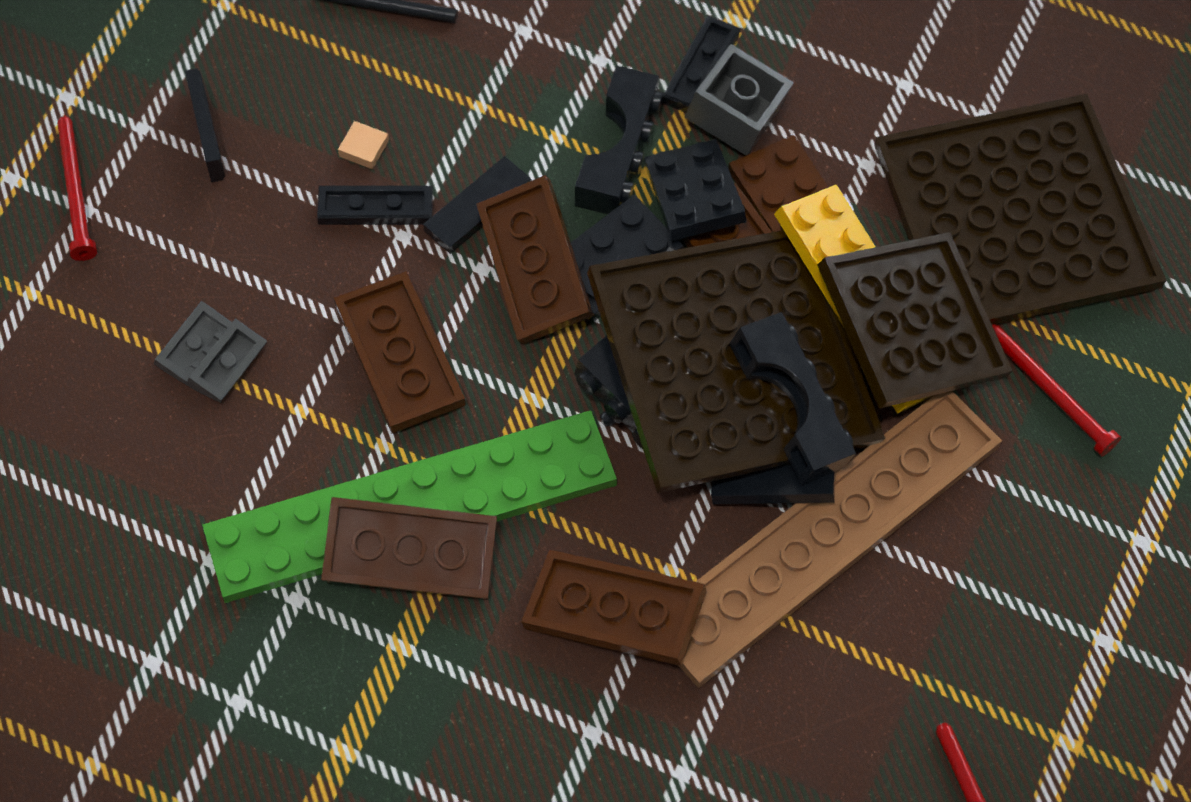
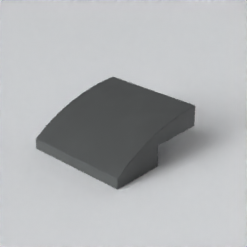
[154,301,267,403]

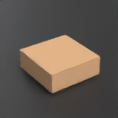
[338,121,389,169]

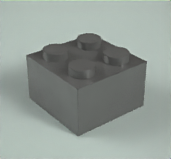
[685,44,794,155]

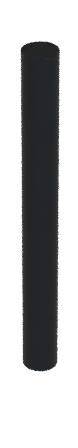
[321,0,458,24]

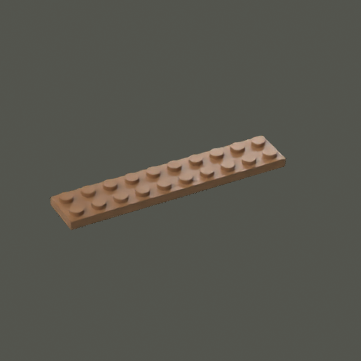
[678,391,1002,688]

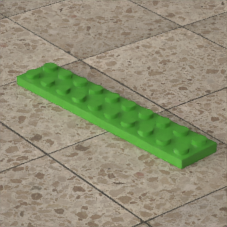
[202,410,617,603]

